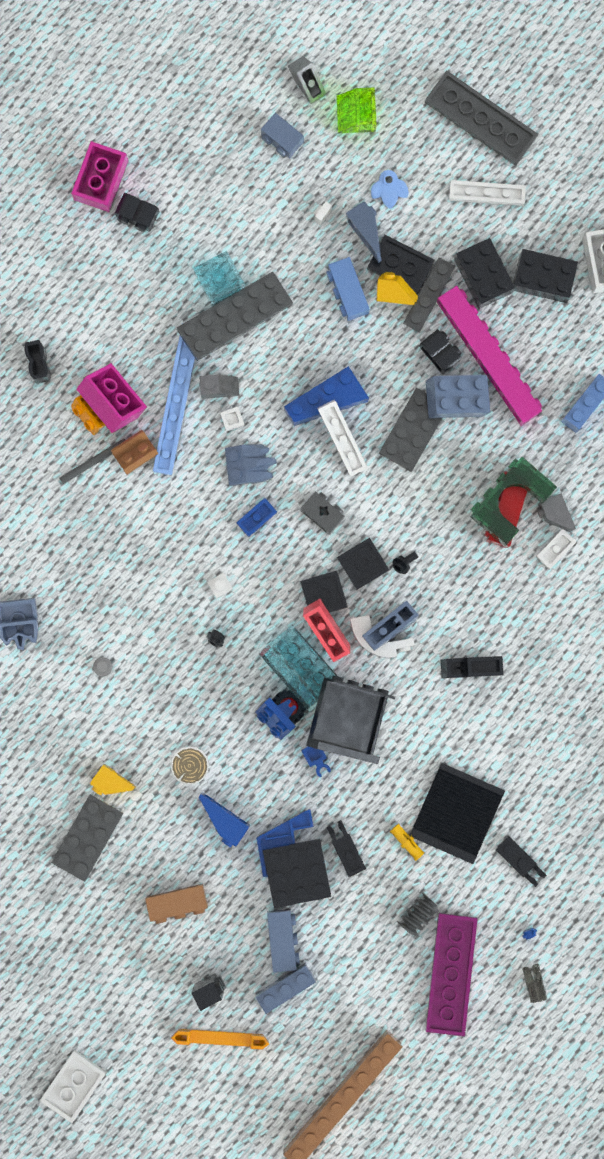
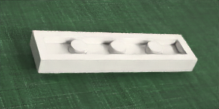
[449,180,526,206]
[317,400,368,476]

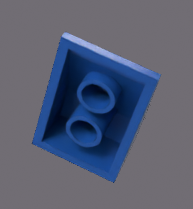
[199,792,250,847]

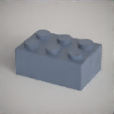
[426,375,491,418]

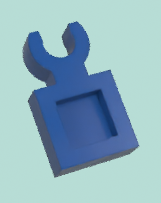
[301,747,331,777]

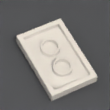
[40,1050,106,1123]

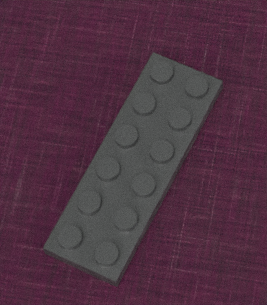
[424,70,538,166]
[177,272,293,361]

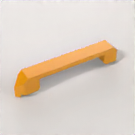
[171,1029,269,1050]

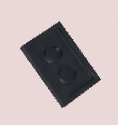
[367,234,435,294]

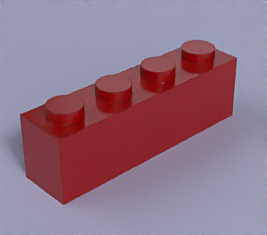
[484,467,533,548]

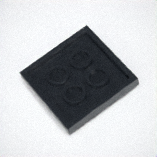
[263,838,331,908]

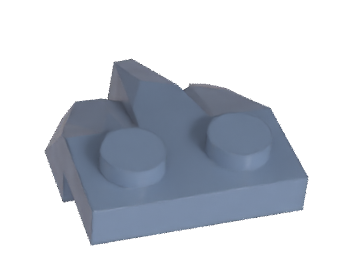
[225,444,277,486]
[0,598,38,650]

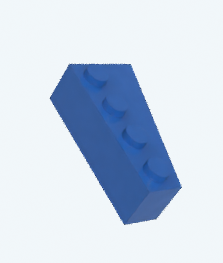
[284,366,369,426]

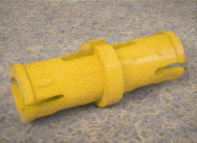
[390,823,425,861]

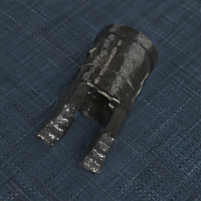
[522,963,547,1003]

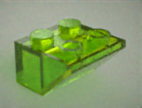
[336,87,377,134]

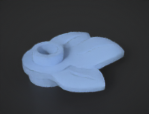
[371,170,409,209]

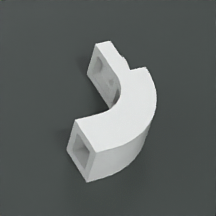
[350,615,415,658]

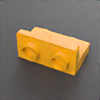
[71,395,106,435]

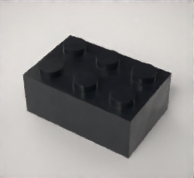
[454,238,515,309]
[513,249,578,303]

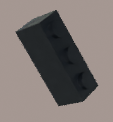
[191,973,226,1011]

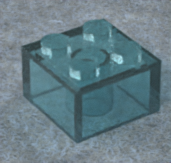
[193,251,245,306]

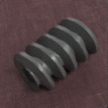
[397,893,439,937]

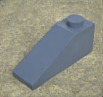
[346,201,382,263]
[362,601,419,651]

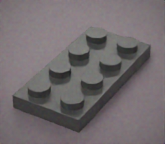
[379,387,442,472]
[51,794,124,882]

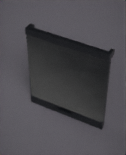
[409,762,505,864]

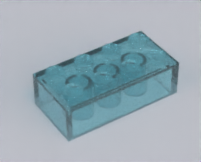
[259,624,337,712]

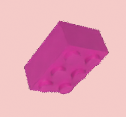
[71,141,129,213]
[76,363,147,433]

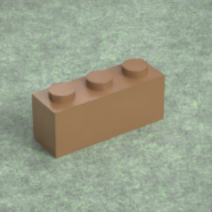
[145,884,208,924]

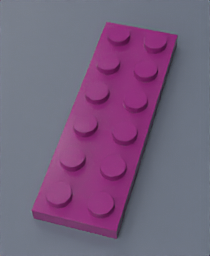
[425,913,478,1037]

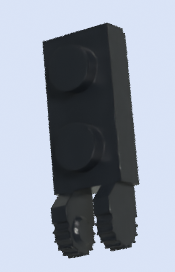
[327,820,366,877]
[495,836,547,887]

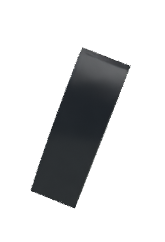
[440,656,504,679]

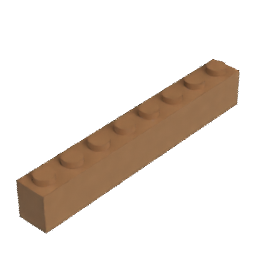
[283,1030,403,1159]

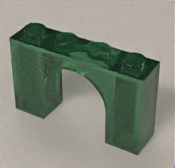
[470,457,557,547]

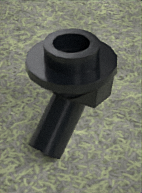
[392,551,419,574]

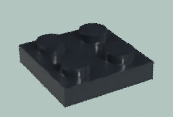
[337,537,389,590]
[300,571,348,613]

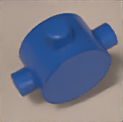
[522,928,537,940]

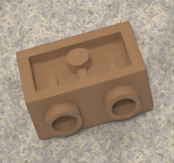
[111,430,158,475]

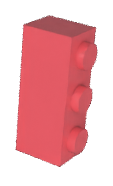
[303,599,350,662]

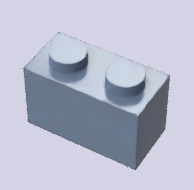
[261,112,304,159]

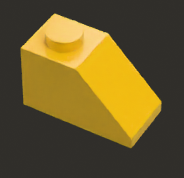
[377,272,418,305]
[90,764,136,795]

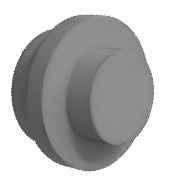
[93,657,112,677]

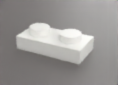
[536,529,576,570]

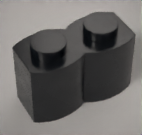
[115,193,160,232]
[419,329,462,375]
[24,340,51,384]

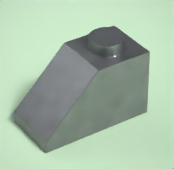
[288,56,326,104]
[199,375,240,399]
[537,493,576,532]

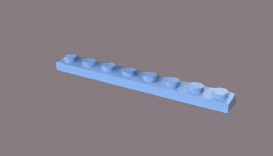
[153,323,195,476]

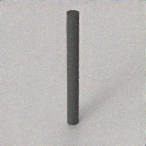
[59,439,125,484]

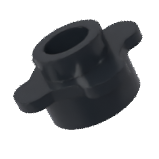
[206,629,225,647]

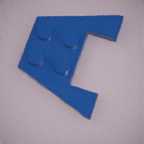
[256,809,314,877]

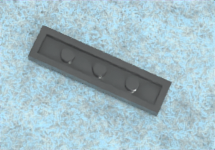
[403,257,455,333]

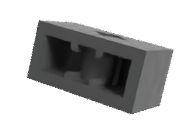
[300,491,345,535]

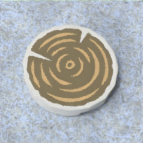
[170,746,209,785]

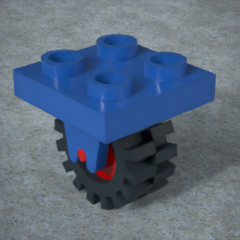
[255,689,306,740]

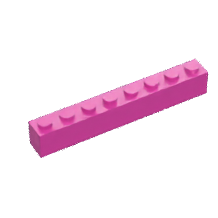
[437,286,542,426]

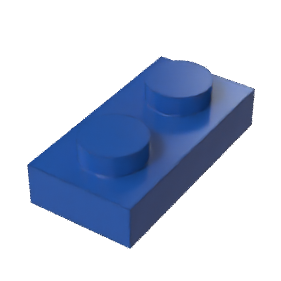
[236,498,277,537]

